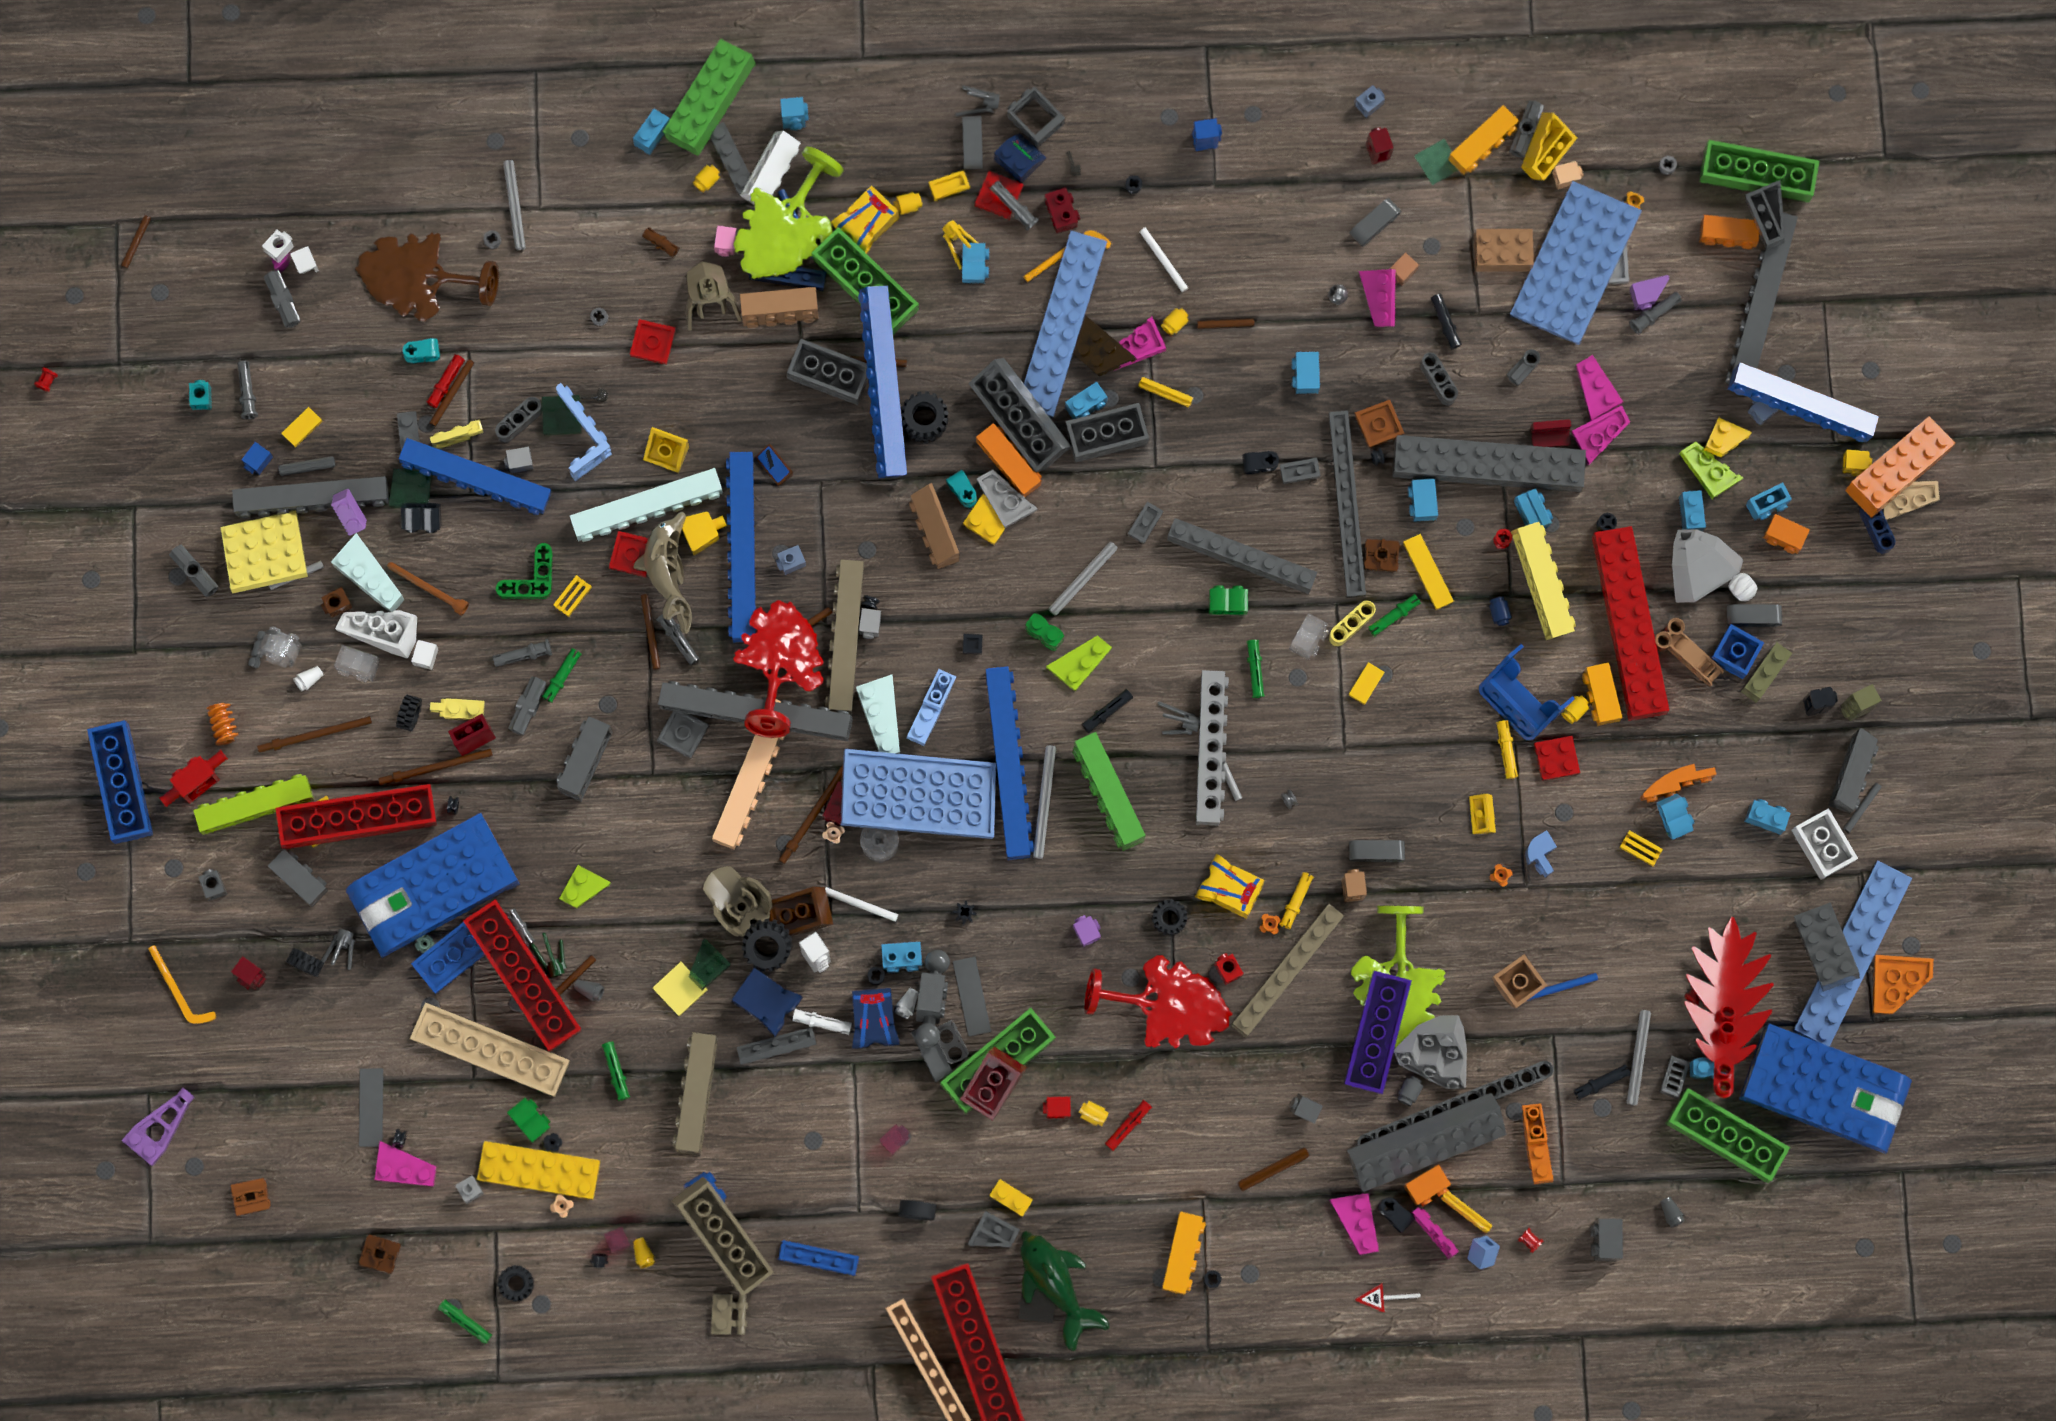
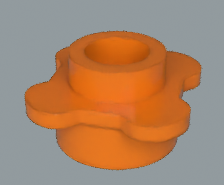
[1490,864,1512,887]
[1260,914,1281,935]

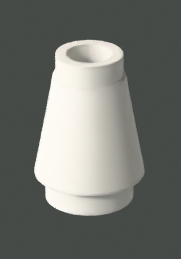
[293,666,323,691]
[895,988,919,1019]

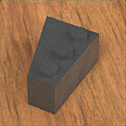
[1745,180,1785,250]

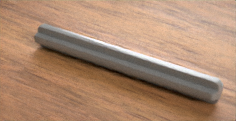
[504,160,526,251]
[1049,542,1117,616]
[1627,1010,1651,1106]

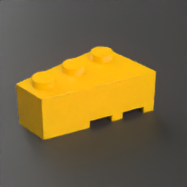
[1521,112,1577,180]

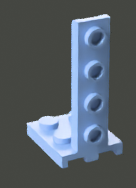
[556,383,612,481]

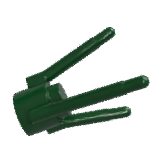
[531,932,567,978]

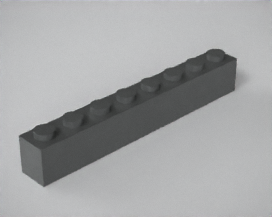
[232,476,389,518]
[1167,518,1317,594]

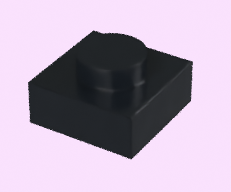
[963,634,983,655]

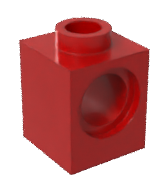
[1215,953,1244,985]
[1043,1097,1071,1119]

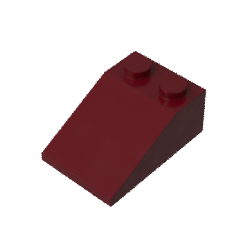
[960,1046,1027,1121]

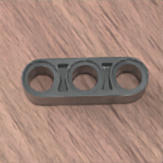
[962,116,983,169]
[1349,198,1402,247]
[1420,352,1458,406]
[495,397,542,443]
[1727,604,1782,627]
[1349,840,1405,862]
[911,1029,952,1082]

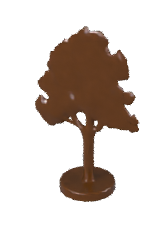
[355,232,499,321]

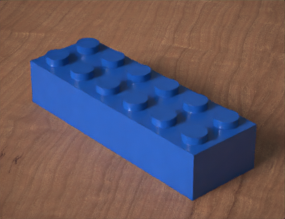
[87,720,153,844]

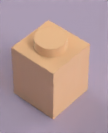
[1552,161,1583,190]

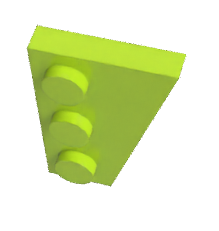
[1679,442,1743,499]
[1046,635,1112,692]

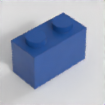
[1192,118,1222,151]

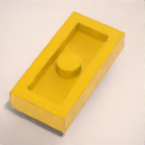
[989,1179,1033,1217]

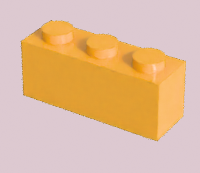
[1582,663,1622,726]

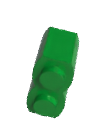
[1209,585,1248,615]
[1025,613,1064,651]
[507,1098,551,1143]

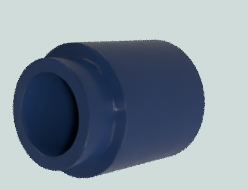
[1489,597,1512,626]

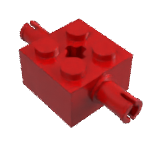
[159,749,228,807]

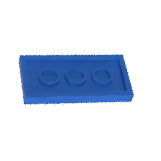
[411,922,485,994]

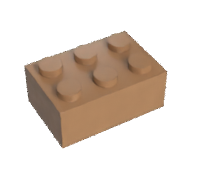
[1474,229,1534,272]

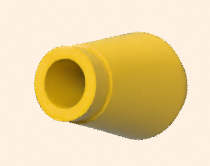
[633,1238,655,1269]

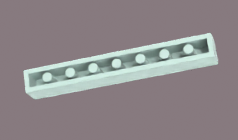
[570,468,723,542]

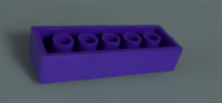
[1344,970,1412,1094]

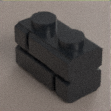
[1803,687,1838,716]

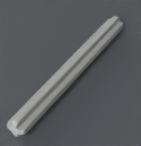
[1033,745,1056,859]

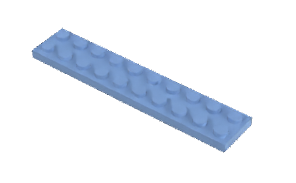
[1024,231,1107,418]
[1793,861,1912,1046]

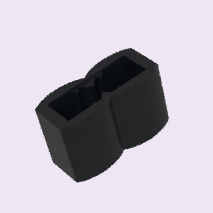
[401,503,442,533]

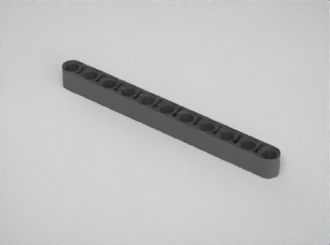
[1356,1061,1554,1147]

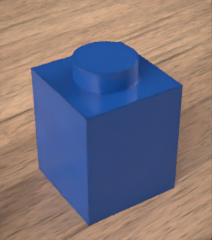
[241,442,273,475]

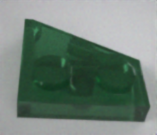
[689,938,731,990]

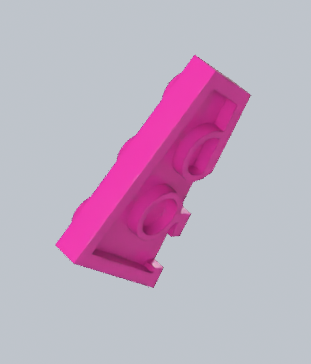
[1116,316,1166,370]
[1576,355,1623,421]
[1571,405,1630,465]
[375,1141,437,1187]
[1411,1207,1459,1259]

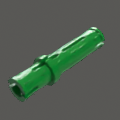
[1368,594,1421,637]
[1247,640,1265,698]
[542,648,582,703]
[602,1041,630,1101]
[438,1299,493,1345]

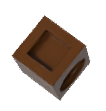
[320,587,353,618]

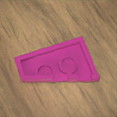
[1359,269,1395,327]
[1329,1193,1379,1255]

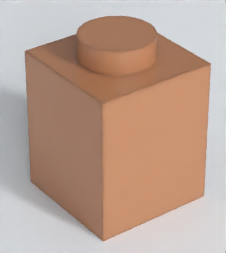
[1390,253,1419,286]

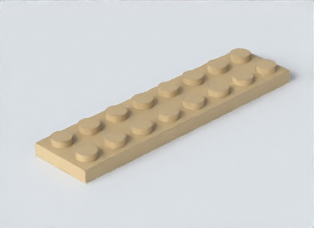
[410,1003,570,1097]

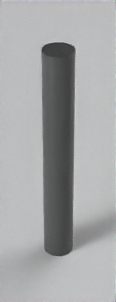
[1843,783,1882,833]

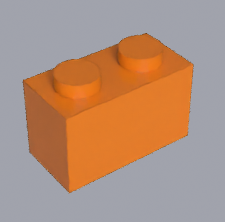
[1763,514,1810,554]
[1404,1165,1451,1207]

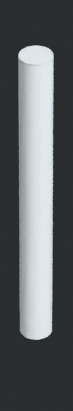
[1140,228,1188,292]
[825,887,898,922]

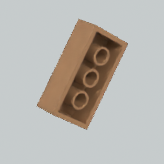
[740,287,819,328]

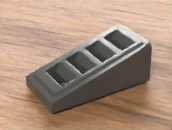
[1659,1056,1690,1099]

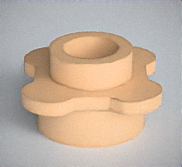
[822,822,845,844]
[550,1194,574,1218]

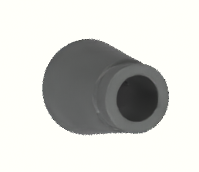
[574,980,604,1001]
[1660,1197,1685,1228]

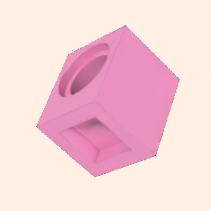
[714,226,737,257]

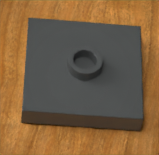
[657,711,709,759]

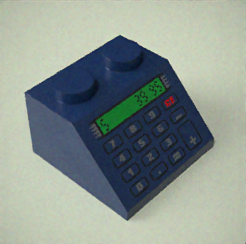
[994,133,1047,183]

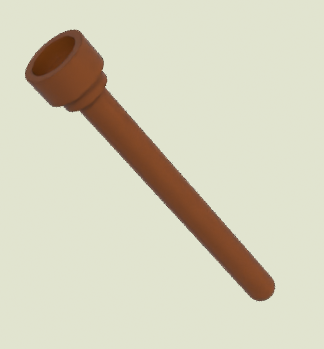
[387,562,469,616]

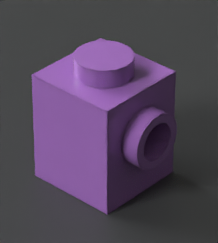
[1073,915,1101,947]

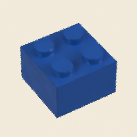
[1711,624,1764,680]

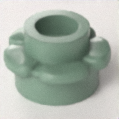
[415,935,435,954]

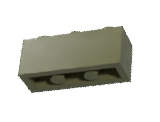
[1741,642,1792,703]
[1841,684,1882,722]

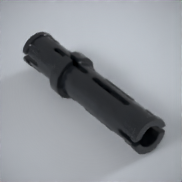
[1430,293,1462,350]
[1081,689,1133,733]
[1573,1064,1630,1100]

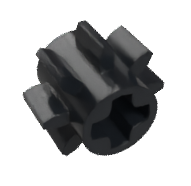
[953,901,977,926]

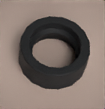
[898,1200,936,1221]

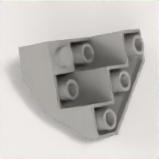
[1672,529,1743,603]
[1394,1015,1467,1089]

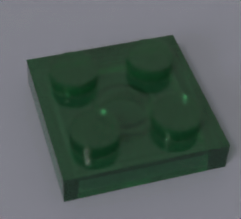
[542,395,582,435]
[389,469,432,508]

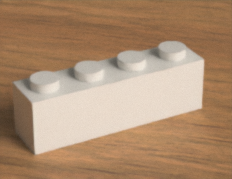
[741,131,800,205]
[800,932,831,973]

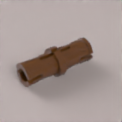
[642,227,680,258]

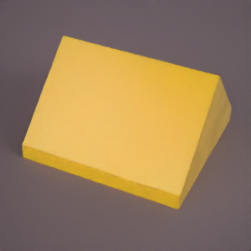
[643,427,689,473]

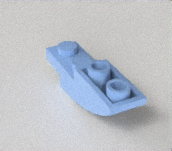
[907,669,956,746]

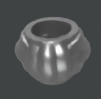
[1328,284,1348,305]

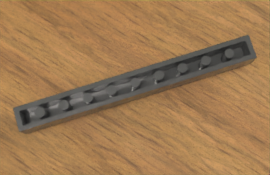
[1725,213,1798,391]
[658,681,853,741]

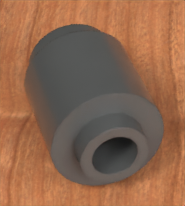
[1397,1076,1423,1107]

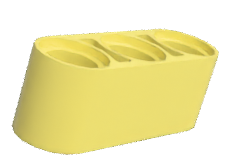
[1329,601,1376,646]

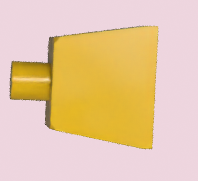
[682,512,727,555]

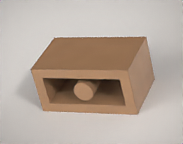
[1341,869,1367,902]

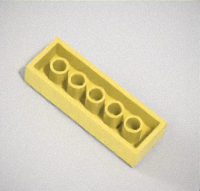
[1511,522,1576,640]

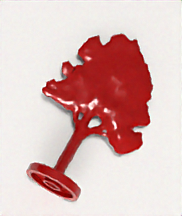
[733,600,824,738]
[1084,955,1232,1048]

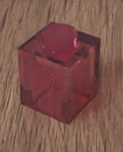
[879,1124,910,1156]
[604,1227,631,1254]

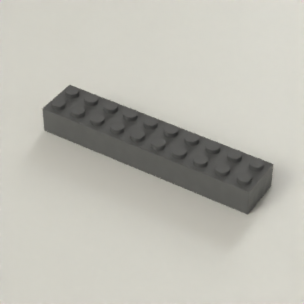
[1392,435,1586,492]

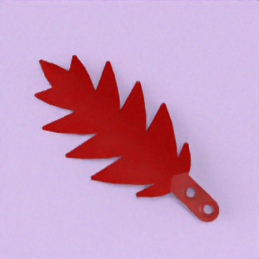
[1684,917,1774,1098]

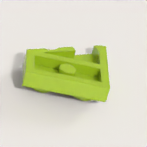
[559,865,611,909]

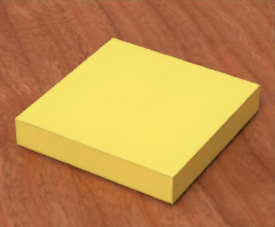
[653,962,708,1017]

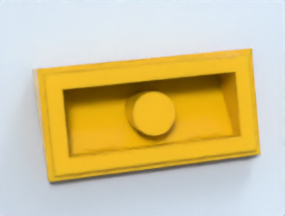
[1469,794,1496,834]

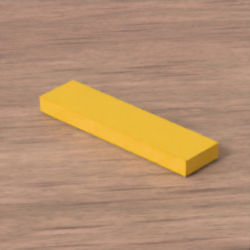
[1403,534,1454,610]

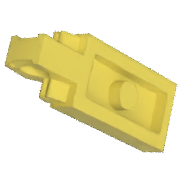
[430,420,483,449]
[430,698,485,720]

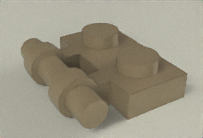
[711,1294,748,1335]

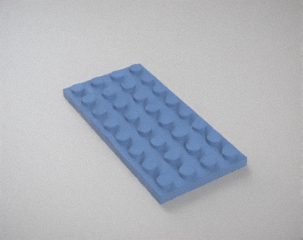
[1510,181,1642,345]
[841,749,996,839]

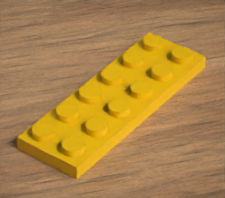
[477,1141,601,1200]

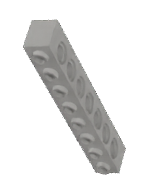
[1196,670,1229,826]

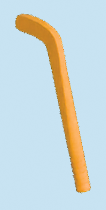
[1023,230,1111,282]
[148,945,216,1024]

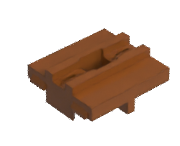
[231,1178,271,1216]

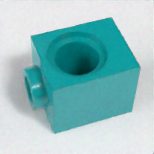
[189,380,212,410]

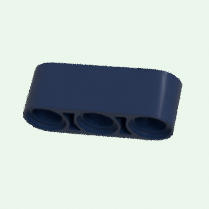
[1859,507,1896,554]

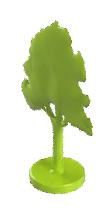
[734,146,844,279]
[1351,906,1445,1049]

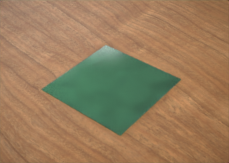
[1414,139,1458,185]

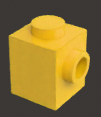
[1842,450,1872,476]

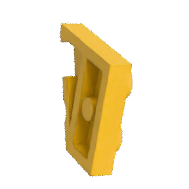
[1704,417,1752,457]
[963,494,1005,546]

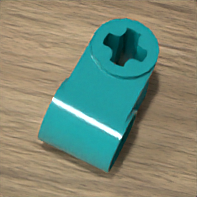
[403,338,440,364]
[946,470,977,508]

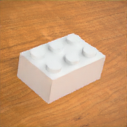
[1791,808,1858,880]

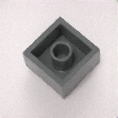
[1590,1219,1623,1261]

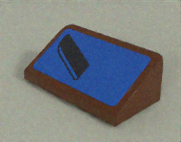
[755,443,793,486]

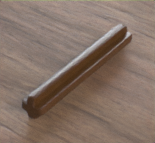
[1238,1148,1309,1191]

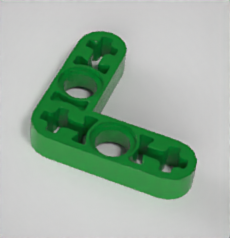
[496,543,553,599]

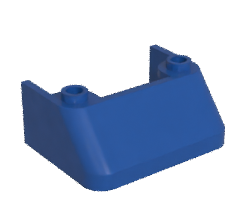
[1479,644,1575,740]

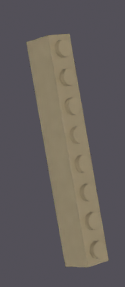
[825,560,864,715]
[1231,904,1344,1038]

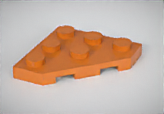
[1873,955,1933,1015]

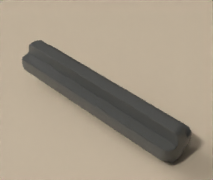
[279,456,335,476]

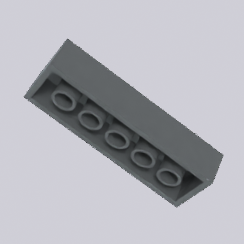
[968,358,1072,472]

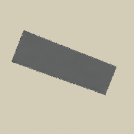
[953,957,991,1036]
[359,1068,383,1147]

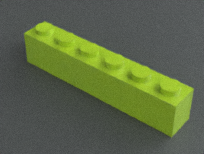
[193,774,314,835]

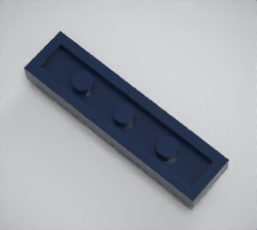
[749,267,827,291]

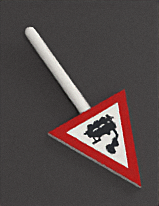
[1354,1283,1421,1313]

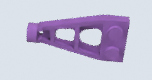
[122,1088,195,1166]

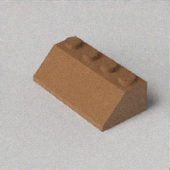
[908,483,959,569]

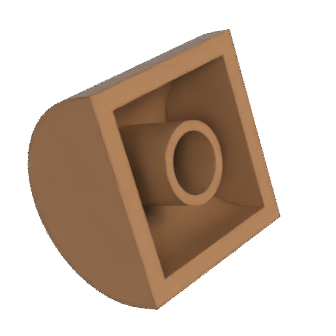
[1493,954,1547,1009]

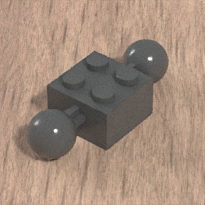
[915,950,950,1048]

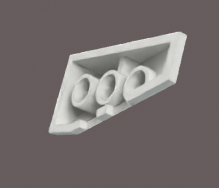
[335,610,417,658]

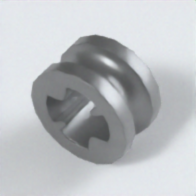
[1659,156,1677,175]
[484,230,501,249]
[590,308,608,326]
[1281,789,1298,809]

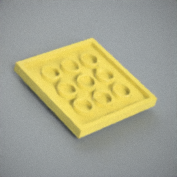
[221,510,308,594]

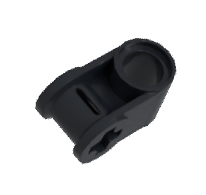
[1242,451,1279,475]
[1378,1197,1415,1234]

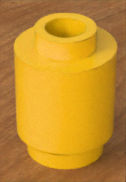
[692,165,720,193]
[893,192,922,215]
[1161,308,1189,336]
[1561,696,1589,724]
[1079,1101,1109,1126]

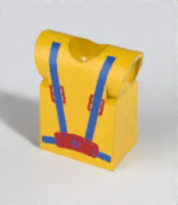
[831,185,899,254]
[1195,854,1265,919]

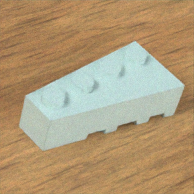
[331,533,404,612]
[856,675,900,754]

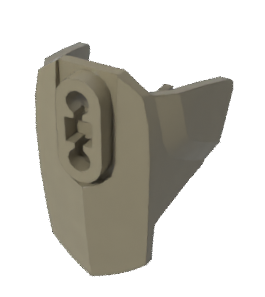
[686,261,742,331]
[703,866,772,937]

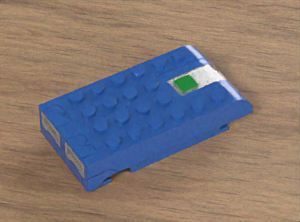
[346,813,520,958]
[1739,1024,1912,1154]

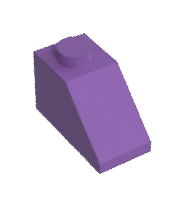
[1629,275,1669,311]

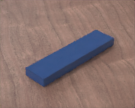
[778,1240,859,1276]

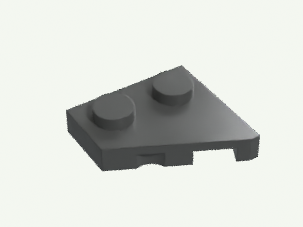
[968,1211,1020,1247]

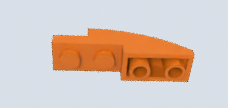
[1640,764,1717,803]
[1522,1103,1554,1184]

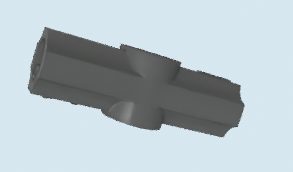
[1509,100,1544,158]
[264,270,301,328]
[169,544,219,598]
[508,676,547,736]

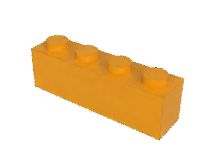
[1448,105,1519,175]
[1162,1212,1206,1295]

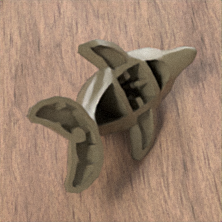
[634,512,692,634]

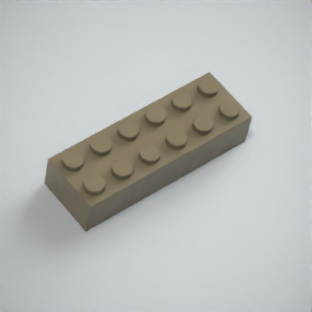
[673,1033,718,1156]
[671,1177,774,1297]

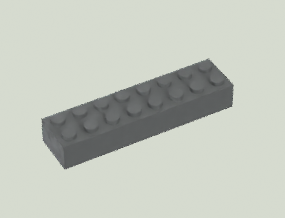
[1347,1093,1507,1192]

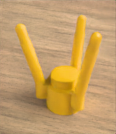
[942,220,978,269]

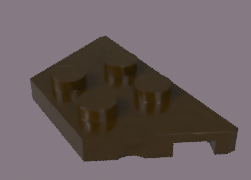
[1073,315,1136,377]

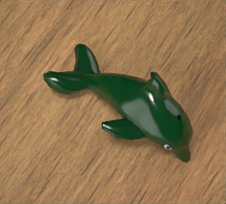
[1020,1231,1110,1351]

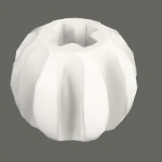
[1729,573,1757,601]

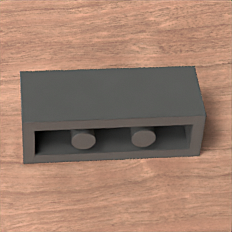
[268,849,328,907]

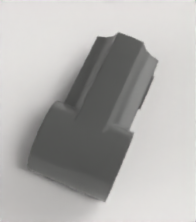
[1506,349,1540,386]

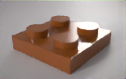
[1355,400,1405,449]

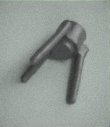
[955,85,999,116]
[1158,702,1200,735]
[321,929,355,970]

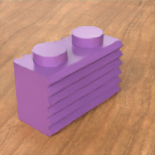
[331,489,367,535]

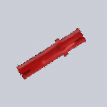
[426,354,465,408]
[1105,1100,1152,1151]

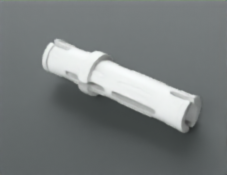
[792,1009,852,1035]

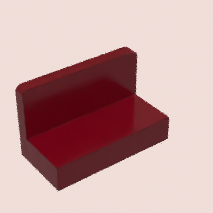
[1531,419,1571,447]

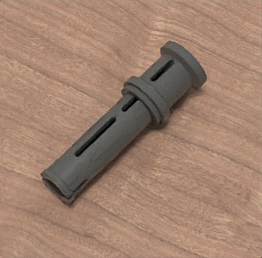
[989,180,1039,231]
[1629,291,1682,335]
[237,361,258,419]
[656,614,700,666]
[493,639,552,667]

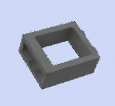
[1007,87,1065,148]

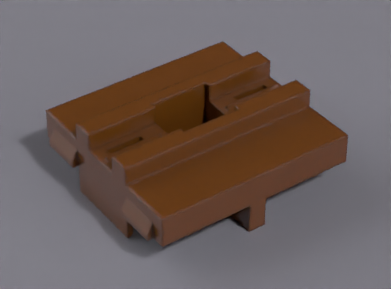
[1364,539,1400,572]
[359,1235,401,1274]

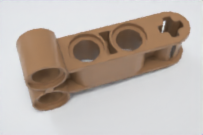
[1655,618,1724,686]

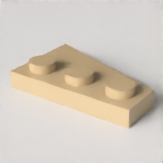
[1882,481,1939,520]

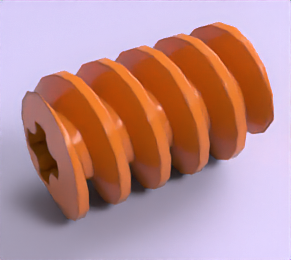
[206,703,239,746]

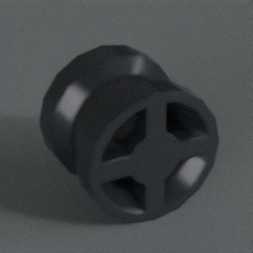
[1596,513,1617,532]

